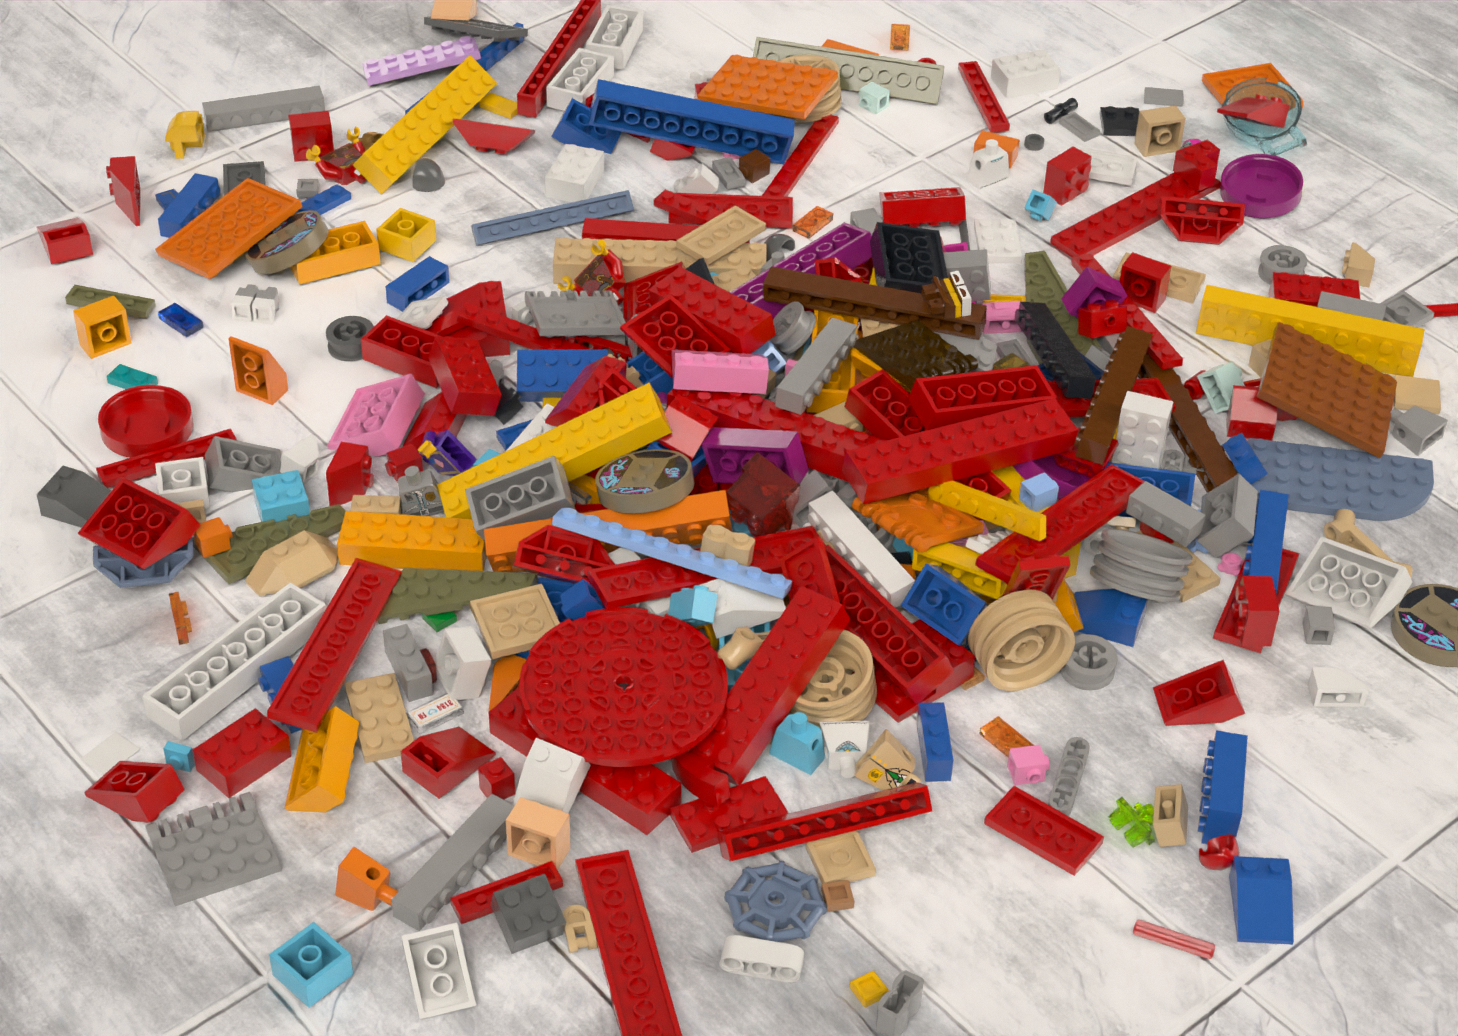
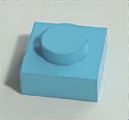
[163,741,195,772]

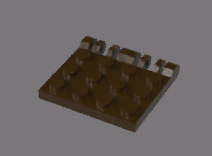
[854,320,978,390]

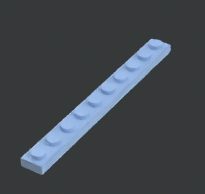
[552,508,792,599]

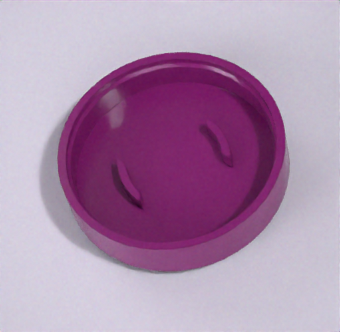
[1220,154,1304,218]
[1013,455,1091,500]

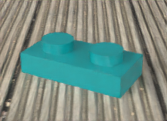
[106,364,158,389]

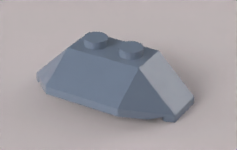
[93,537,193,588]

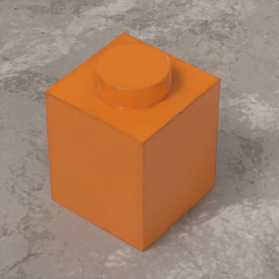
[193,517,233,558]

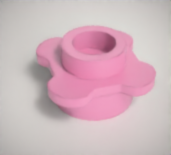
[1217,553,1244,576]

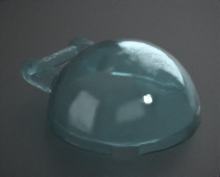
[1222,78,1307,156]

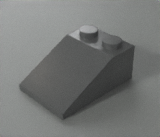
[36,465,112,528]

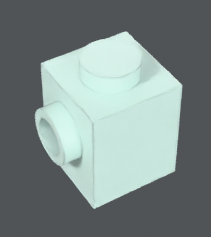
[858,82,890,115]

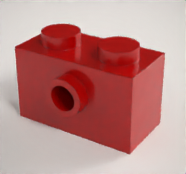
[1078,300,1127,338]

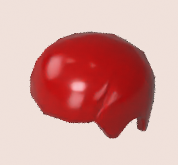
[1199,835,1239,871]

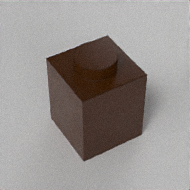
[739,149,770,184]

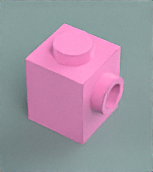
[1007,745,1050,785]

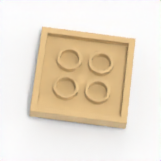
[470,584,560,659]

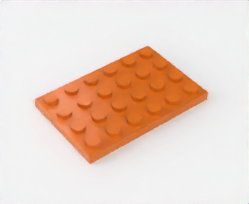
[697,54,838,120]
[155,178,303,279]

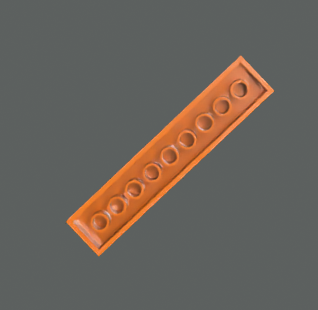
[484,490,733,572]

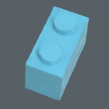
[668,585,718,627]

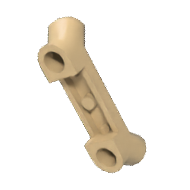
[1324,509,1413,577]
[717,626,769,670]

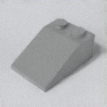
[934,332,997,374]
[205,436,281,492]

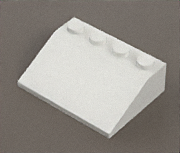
[1285,536,1412,629]

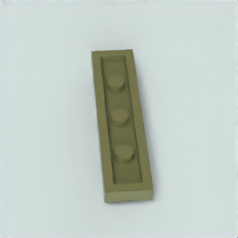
[65,284,156,319]

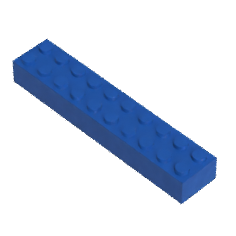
[589,79,795,165]

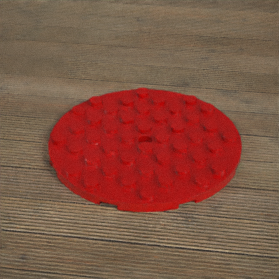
[519,608,728,767]

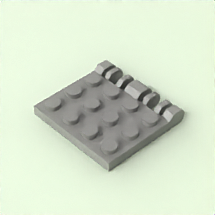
[525,290,626,338]
[145,792,281,906]

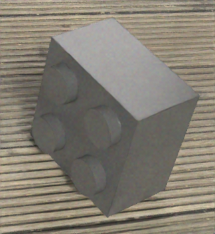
[491,874,567,954]

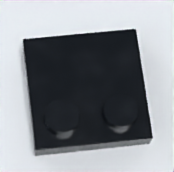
[1099,106,1139,136]

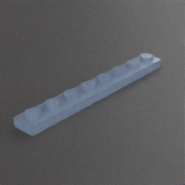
[471,190,634,246]

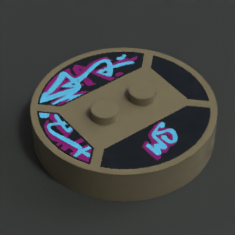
[245,210,329,274]
[595,449,694,513]
[1391,584,1458,667]

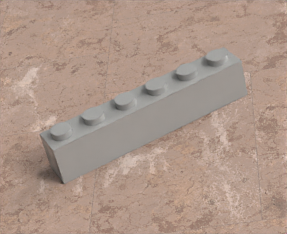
[202,85,325,132]
[775,318,859,415]
[391,794,514,931]

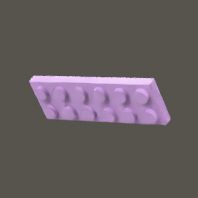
[362,36,481,86]

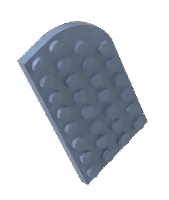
[1248,438,1434,521]

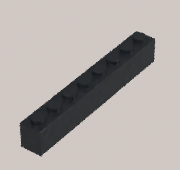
[1015,301,1096,399]

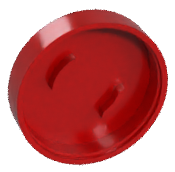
[98,385,194,458]

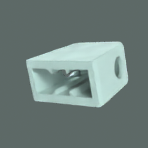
[1197,362,1245,413]

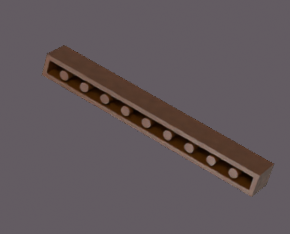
[763,266,987,340]
[1074,326,1153,465]
[1138,353,1238,493]

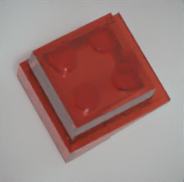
[726,452,801,537]

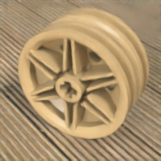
[772,55,842,123]
[968,590,1075,691]
[787,630,877,728]

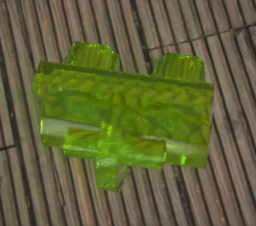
[1108,797,1155,848]

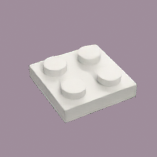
[397,296,448,330]

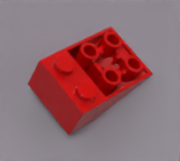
[36,217,93,264]
[401,726,496,799]

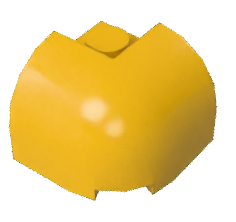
[165,111,205,159]

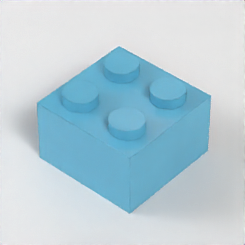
[251,470,310,522]
[269,922,353,1008]

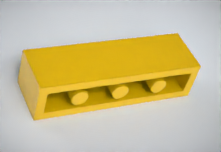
[912,542,1007,599]

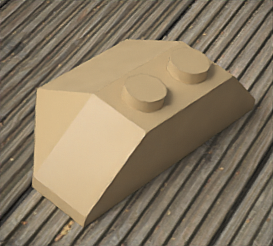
[246,530,338,597]

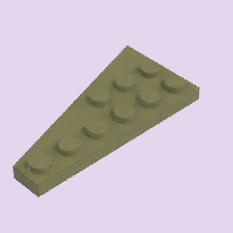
[193,504,346,585]
[378,568,539,624]

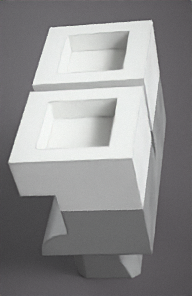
[231,284,279,325]

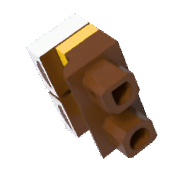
[922,271,971,320]

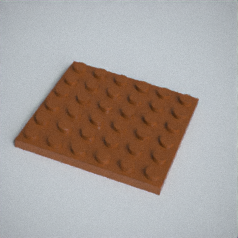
[1257,322,1397,458]

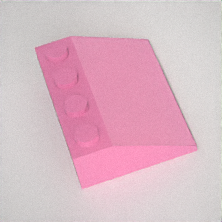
[671,350,769,394]
[327,374,425,456]

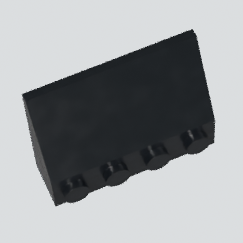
[870,222,948,294]

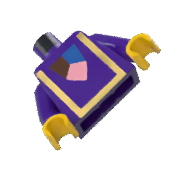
[418,430,477,476]

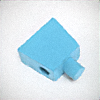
[769,712,825,775]

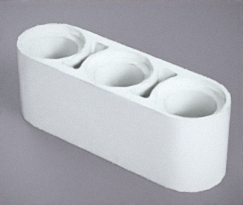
[719,935,805,983]

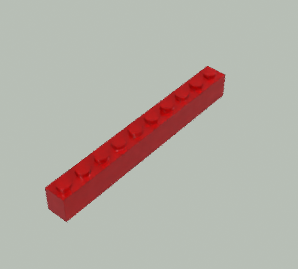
[517,0,601,118]

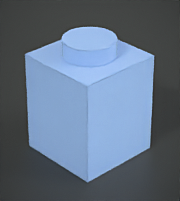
[1019,472,1059,512]

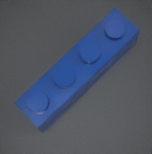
[158,173,221,238]

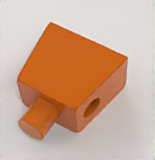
[335,846,399,911]

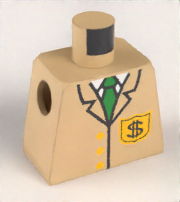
[854,729,921,790]

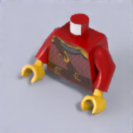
[306,126,366,185]
[558,240,626,305]

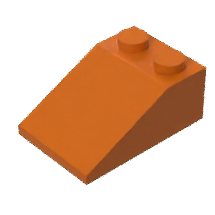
[228,336,288,405]

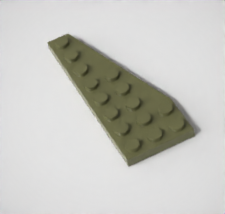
[1024,250,1101,365]

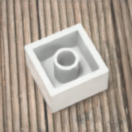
[155,457,210,509]
[433,626,492,700]

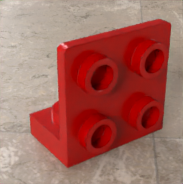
[1053,427,1119,478]

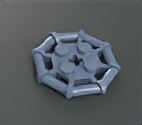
[724,860,827,942]

